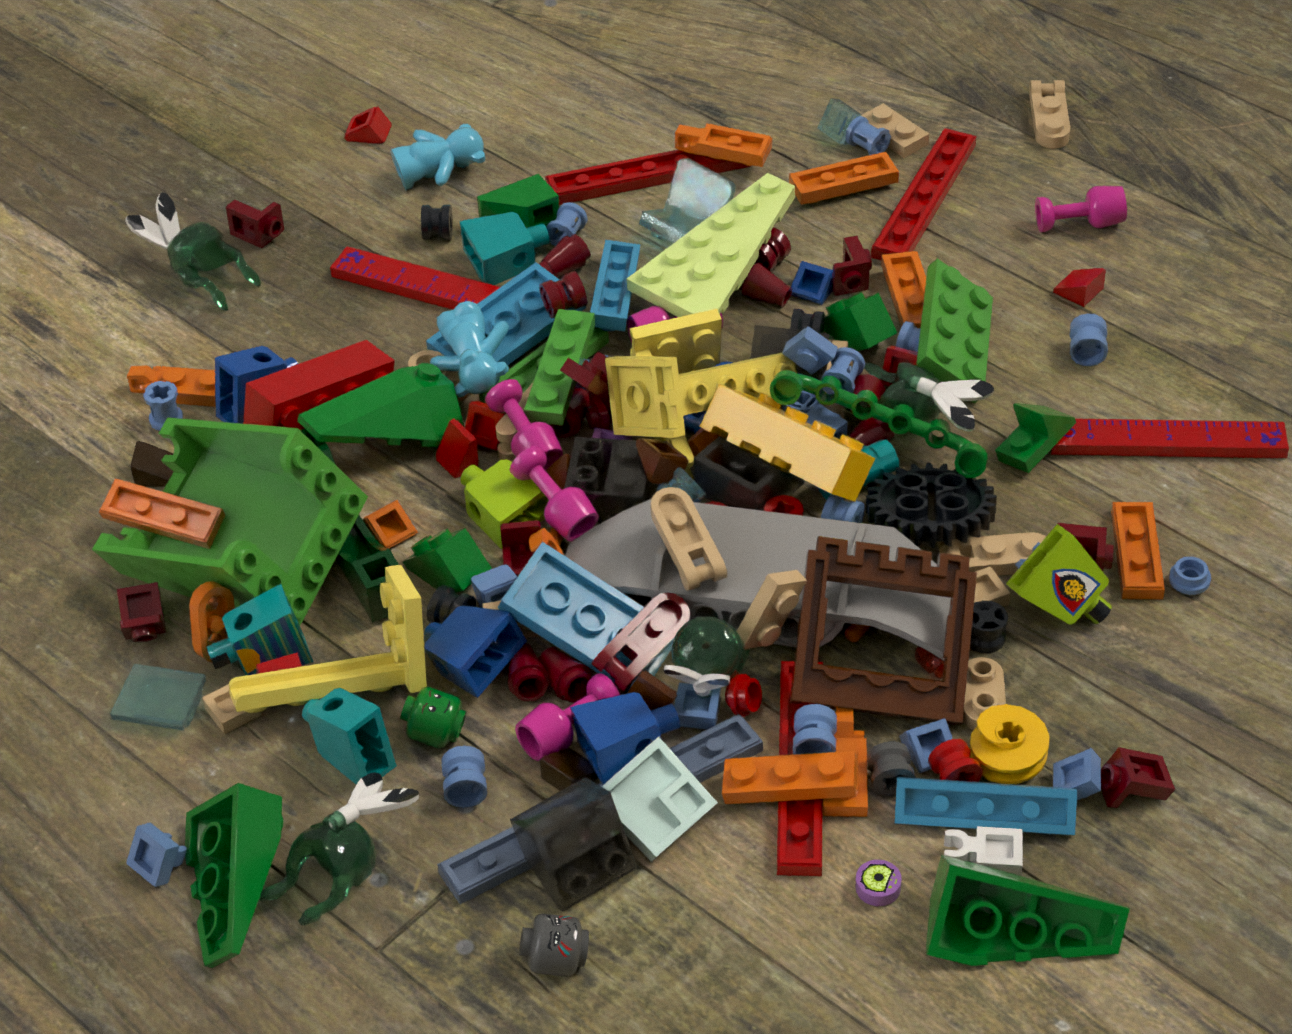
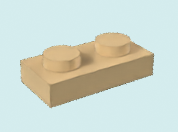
[860,103,929,158]
[733,570,807,650]

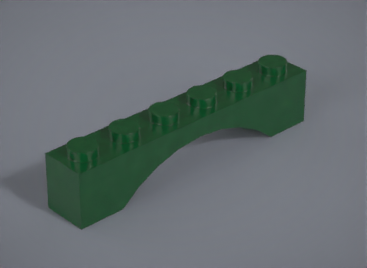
[300,428,399,623]

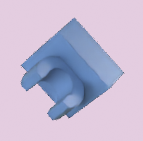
[126,823,187,887]

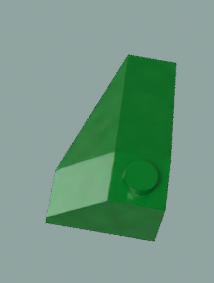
[297,363,464,447]
[185,783,283,968]
[926,855,1130,966]

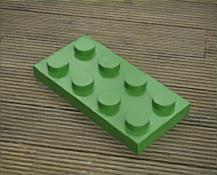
[916,258,993,403]

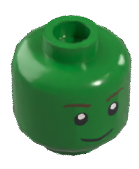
[400,687,467,748]

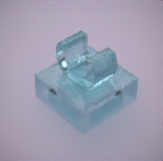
[817,98,862,145]

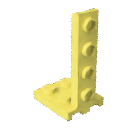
[630,309,722,488]
[605,353,797,438]
[229,565,427,713]

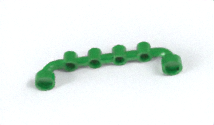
[770,370,988,478]

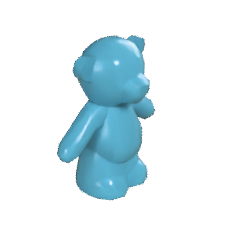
[391,124,485,191]
[430,301,509,397]

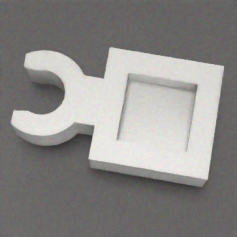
[944,826,1023,876]

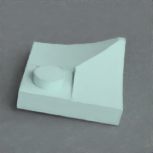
[586,737,718,862]

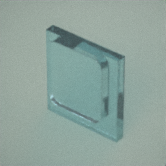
[110,664,206,731]

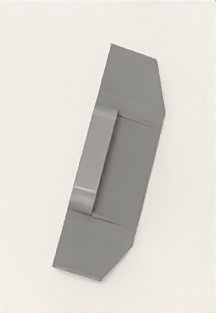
[565,499,950,660]

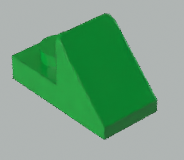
[995,403,1076,473]

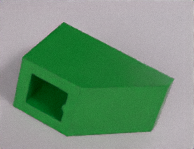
[477,174,559,228]
[824,292,898,352]
[402,528,492,593]

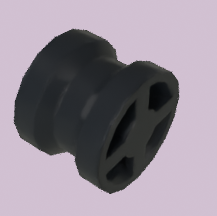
[421,205,453,240]
[789,308,825,340]
[426,585,477,624]
[970,600,1008,653]

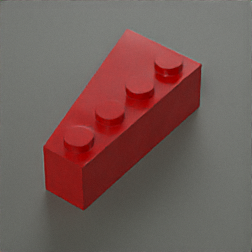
[243,340,395,430]

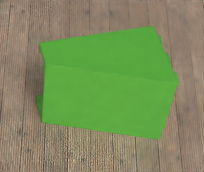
[92,417,368,625]

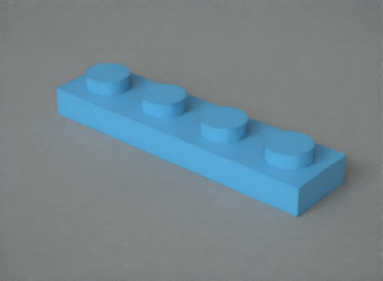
[590,240,641,331]
[895,777,1077,835]

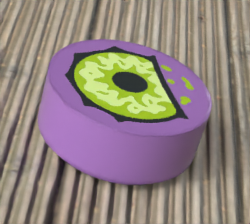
[855,860,902,906]

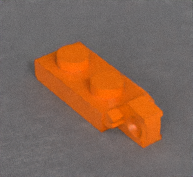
[675,123,772,167]
[127,365,216,407]
[823,708,868,817]

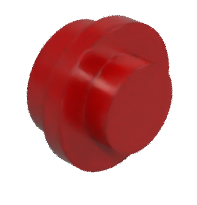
[725,674,762,717]

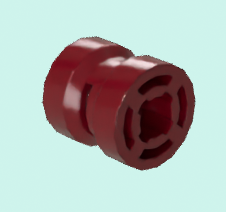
[754,227,791,272]
[539,271,588,318]

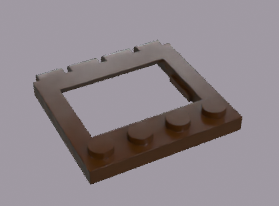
[790,536,977,725]

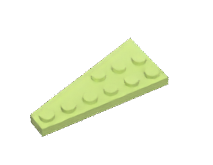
[627,173,795,317]

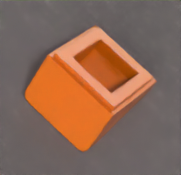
[363,500,418,549]

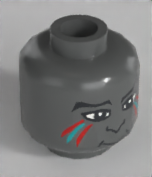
[519,914,589,977]

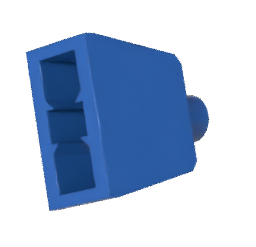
[215,346,298,424]
[424,606,527,698]
[570,692,680,785]

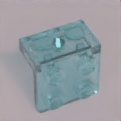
[639,158,736,243]

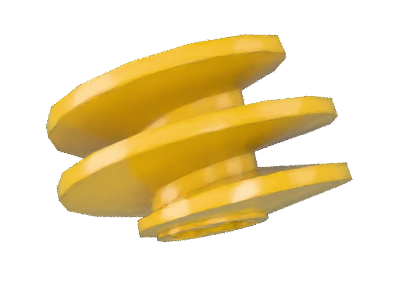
[970,704,1050,784]

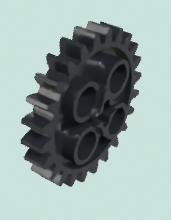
[866,463,997,548]

